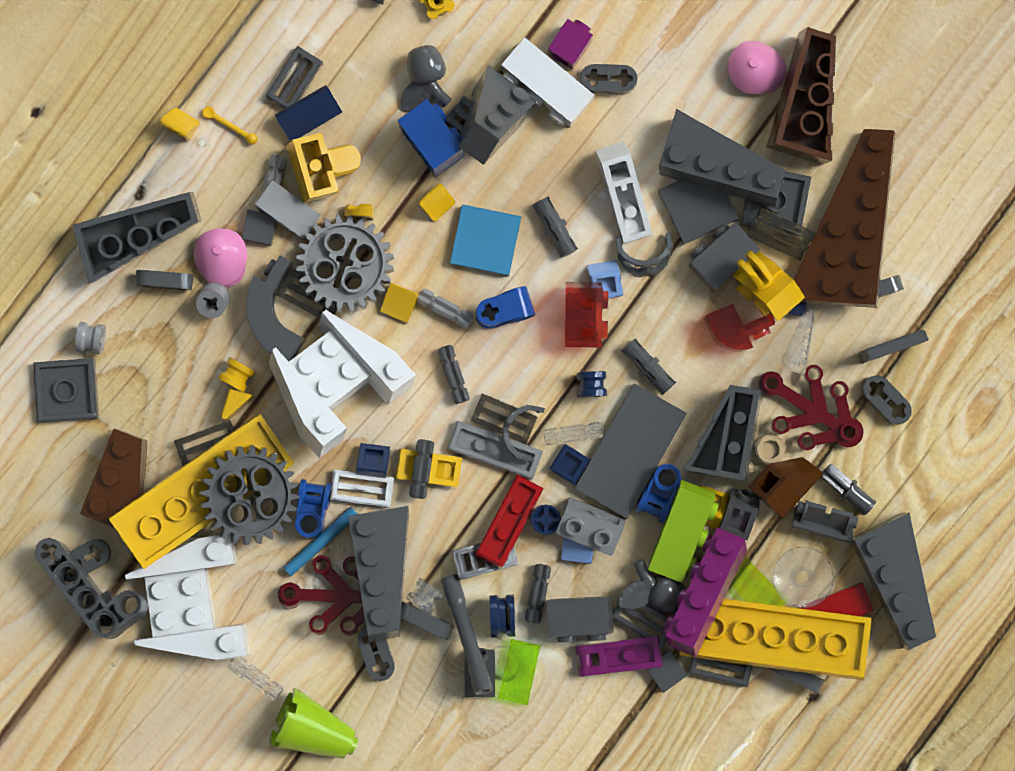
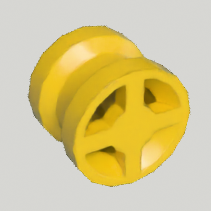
[218,357,256,392]

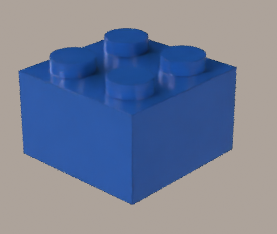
[397,99,465,178]

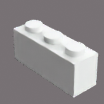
[501,37,594,127]

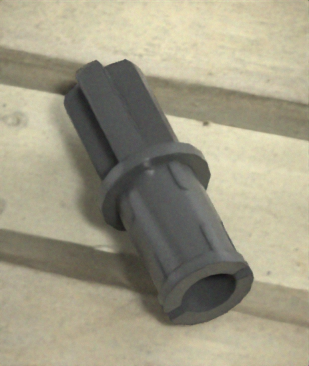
[821,464,876,516]

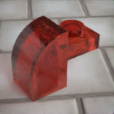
[704,303,776,352]

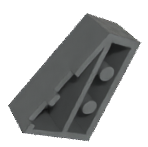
[459,65,536,165]
[683,385,762,482]

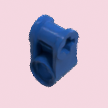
[476,286,536,329]
[635,463,681,523]
[295,479,332,539]

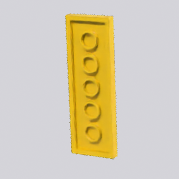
[108,414,295,569]
[680,599,872,681]

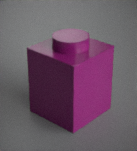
[547,19,593,70]

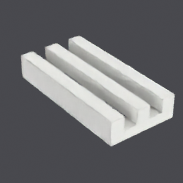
[330,469,395,507]

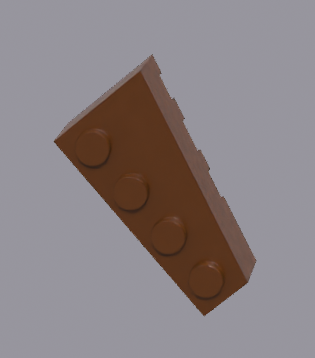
[767,27,836,165]

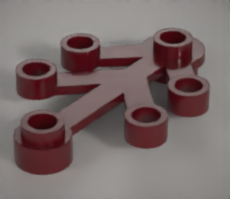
[758,365,864,451]
[278,555,365,636]

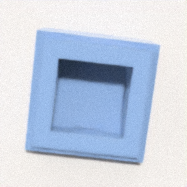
[587,260,623,301]
[561,537,593,564]

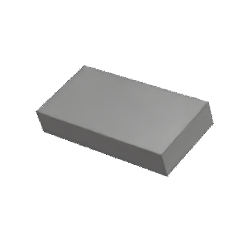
[253,180,321,240]

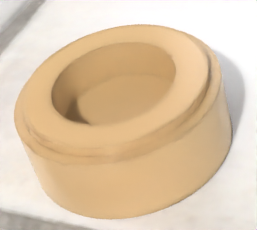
[754,434,786,465]

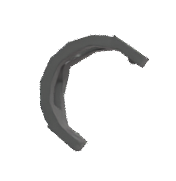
[616,232,672,278]
[502,405,545,462]

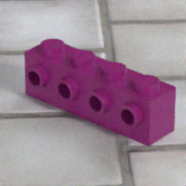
[663,527,747,658]

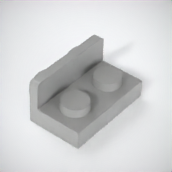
[556,497,626,556]

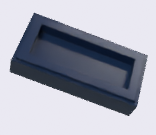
[274,85,342,142]

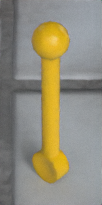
[203,106,258,145]

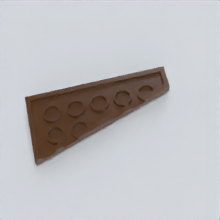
[794,129,895,308]

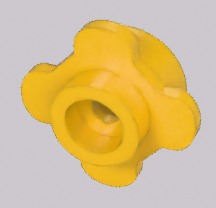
[420,0,455,19]

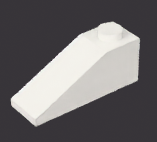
[595,141,652,243]

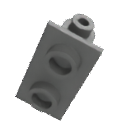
[792,500,858,544]

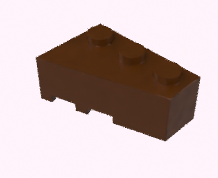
[80,429,148,527]

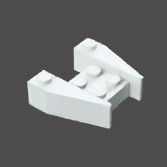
[269,310,416,458]
[125,533,250,660]

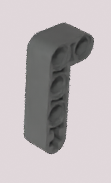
[35,538,148,639]

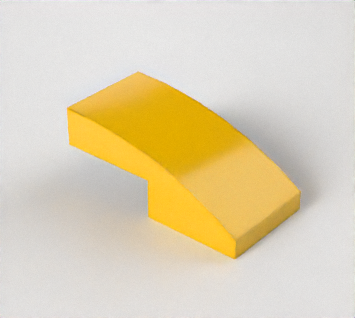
[395,448,462,487]

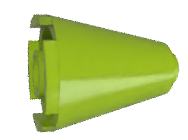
[269,688,358,759]

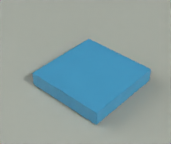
[450,204,521,276]

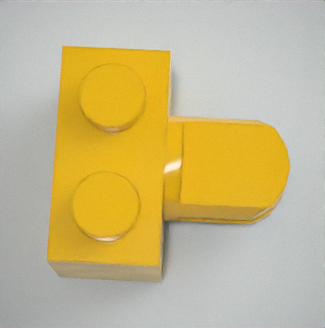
[286,132,361,203]
[732,250,805,321]

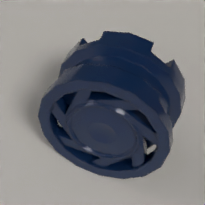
[490,594,515,638]

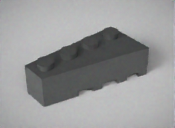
[659,109,785,208]
[72,192,202,284]
[348,506,409,642]
[851,512,936,650]

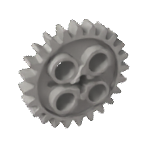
[296,215,394,313]

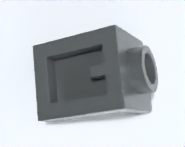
[719,488,760,541]

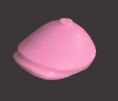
[727,41,786,94]
[193,228,247,288]

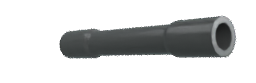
[441,574,493,695]

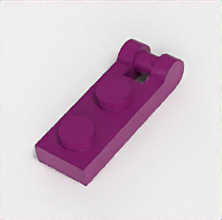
[575,635,663,677]

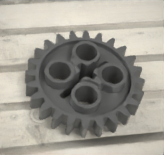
[198,445,299,545]

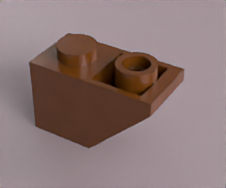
[748,457,824,518]

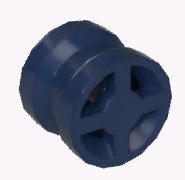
[576,371,607,397]
[531,505,561,535]

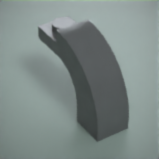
[246,255,305,362]

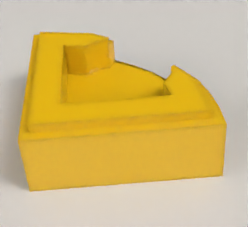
[343,204,374,220]

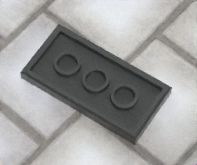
[574,383,687,519]

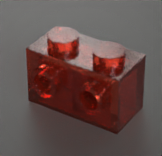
[564,282,608,348]

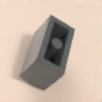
[689,223,760,292]
[546,596,614,642]

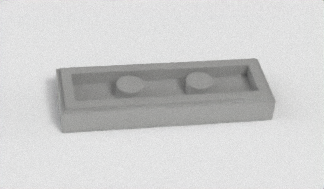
[447,421,543,480]

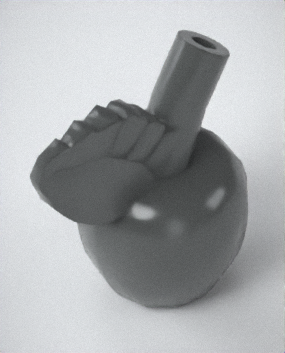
[400,45,452,112]
[617,559,686,614]

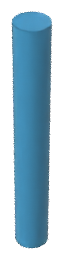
[283,507,358,576]

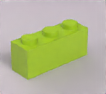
[648,480,719,583]

